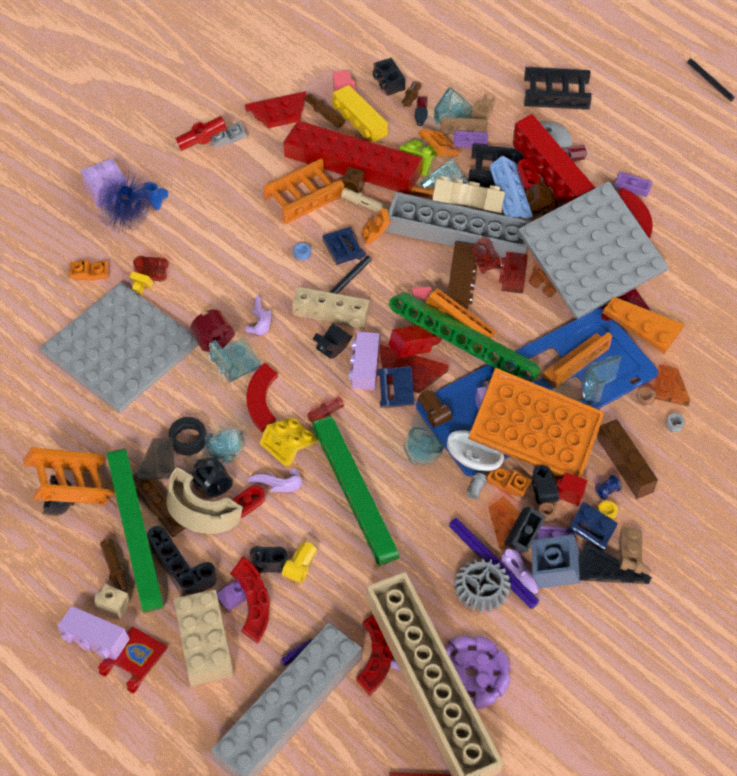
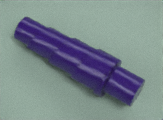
[280,638,314,666]

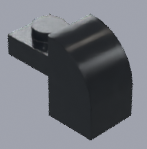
[312,324,353,359]

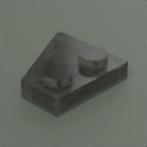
[136,438,175,480]

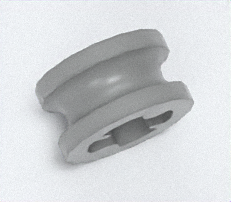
[666,413,685,432]

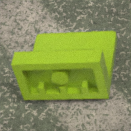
[399,139,438,176]

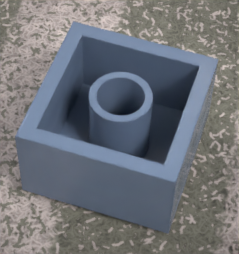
[532,534,580,588]

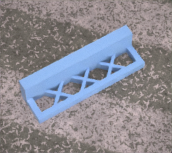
[490,156,533,220]

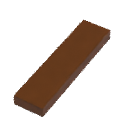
[132,468,186,537]

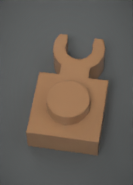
[471,94,495,120]

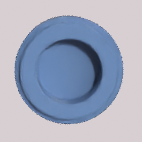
[293,243,311,261]

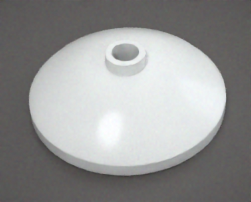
[447,430,504,471]

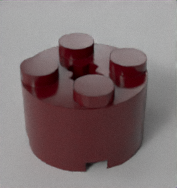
[190,309,235,353]

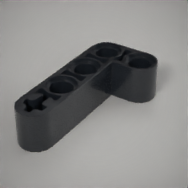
[147,526,217,596]

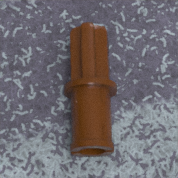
[402,81,421,108]

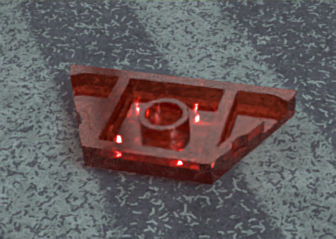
[379,345,449,393]

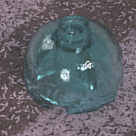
[404,427,444,465]
[204,429,245,463]

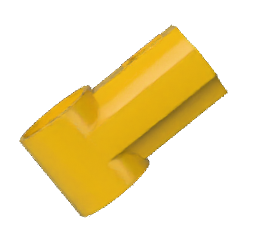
[282,541,317,584]

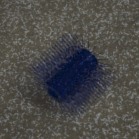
[96,170,153,234]

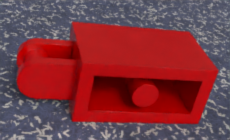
[388,325,442,358]

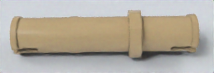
[341,188,391,212]

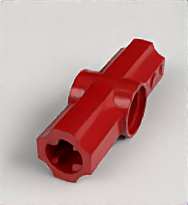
[175,116,227,151]

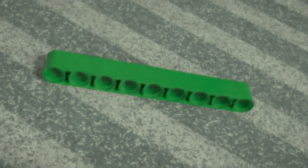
[389,292,540,382]
[312,415,399,566]
[106,448,164,613]

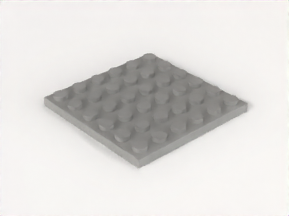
[518,182,669,320]
[39,282,198,414]

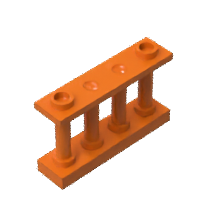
[263,158,344,224]
[23,447,115,505]

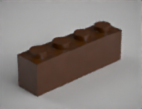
[447,242,479,310]
[597,419,658,499]

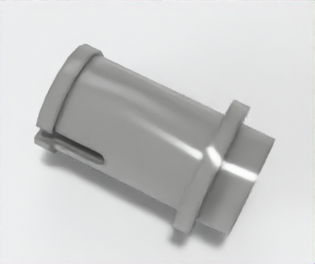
[466,473,487,500]

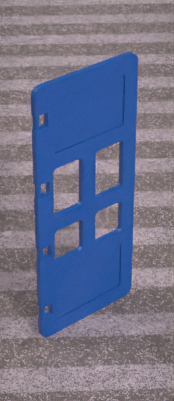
[416,308,658,477]

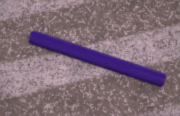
[449,518,539,609]

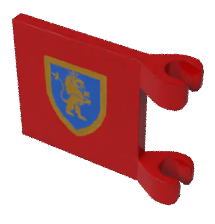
[98,626,168,694]

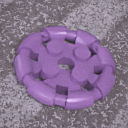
[444,635,510,709]

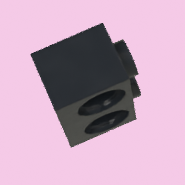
[372,58,406,96]

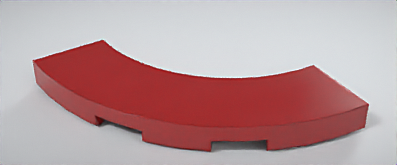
[618,187,653,239]
[246,363,278,433]
[230,556,270,644]
[356,614,393,696]

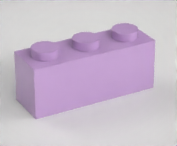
[349,332,380,390]
[57,606,129,660]

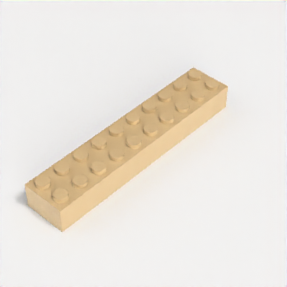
[365,572,503,776]

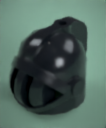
[192,457,233,498]

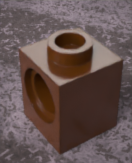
[343,167,365,193]
[525,183,552,213]

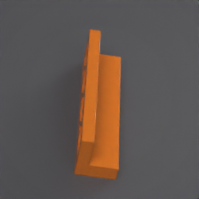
[425,288,496,348]
[542,332,612,389]

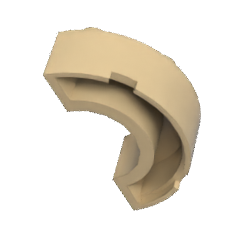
[432,176,505,213]
[166,467,243,534]

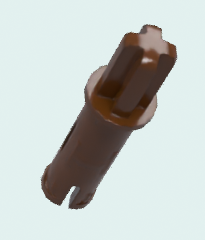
[305,93,345,129]
[100,539,129,592]

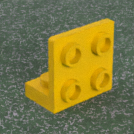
[259,417,318,467]

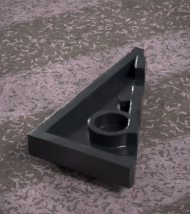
[579,543,652,584]

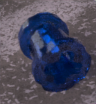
[595,475,622,500]

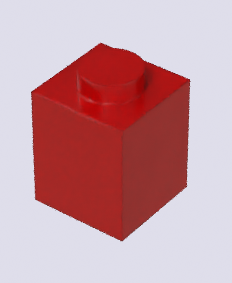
[556,472,588,506]

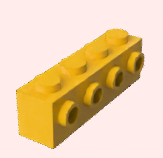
[332,85,388,143]

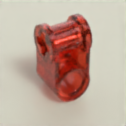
[472,237,501,274]
[133,256,169,282]

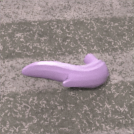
[246,295,271,336]
[248,468,302,492]
[501,549,538,593]

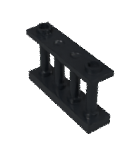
[524,67,592,110]
[468,144,532,191]

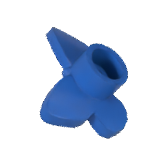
[131,182,168,210]

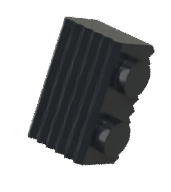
[504,507,546,553]

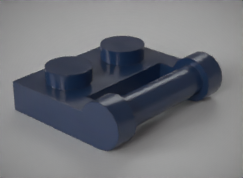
[322,227,366,265]
[377,366,415,408]
[567,502,618,551]

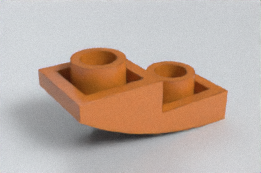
[361,208,391,245]
[69,259,110,280]
[486,466,532,497]

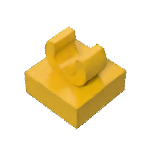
[130,271,153,295]

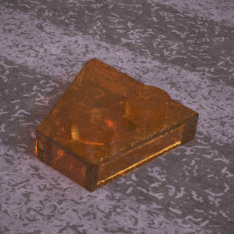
[654,364,690,407]
[489,496,520,550]

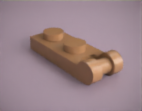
[440,117,488,136]
[619,526,643,574]

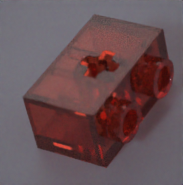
[499,252,528,294]

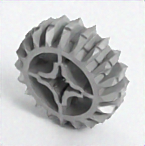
[454,558,511,614]

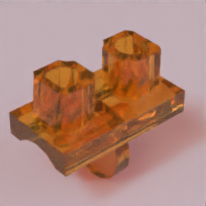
[529,265,558,298]

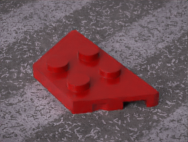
[245,91,307,128]

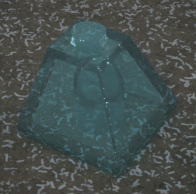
[434,87,472,125]

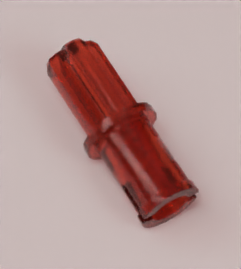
[307,396,344,423]

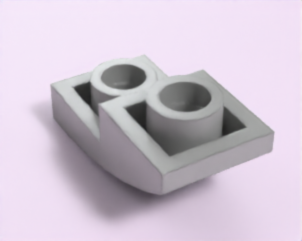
[211,121,248,147]

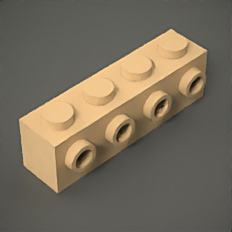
[292,287,370,328]

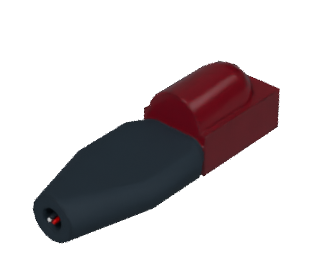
[414,96,428,126]

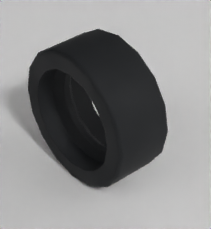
[169,417,207,455]

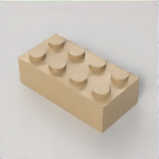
[174,589,233,686]

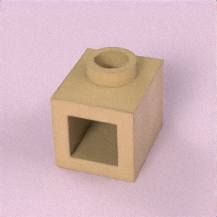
[94,584,130,620]

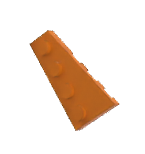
[602,297,685,354]

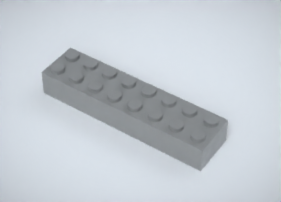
[386,192,531,262]
[211,623,362,776]

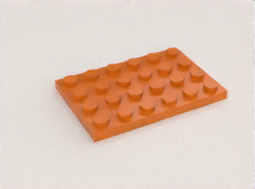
[468,368,605,478]

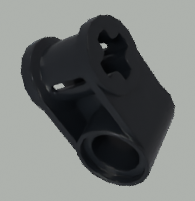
[531,465,559,505]
[249,546,288,573]

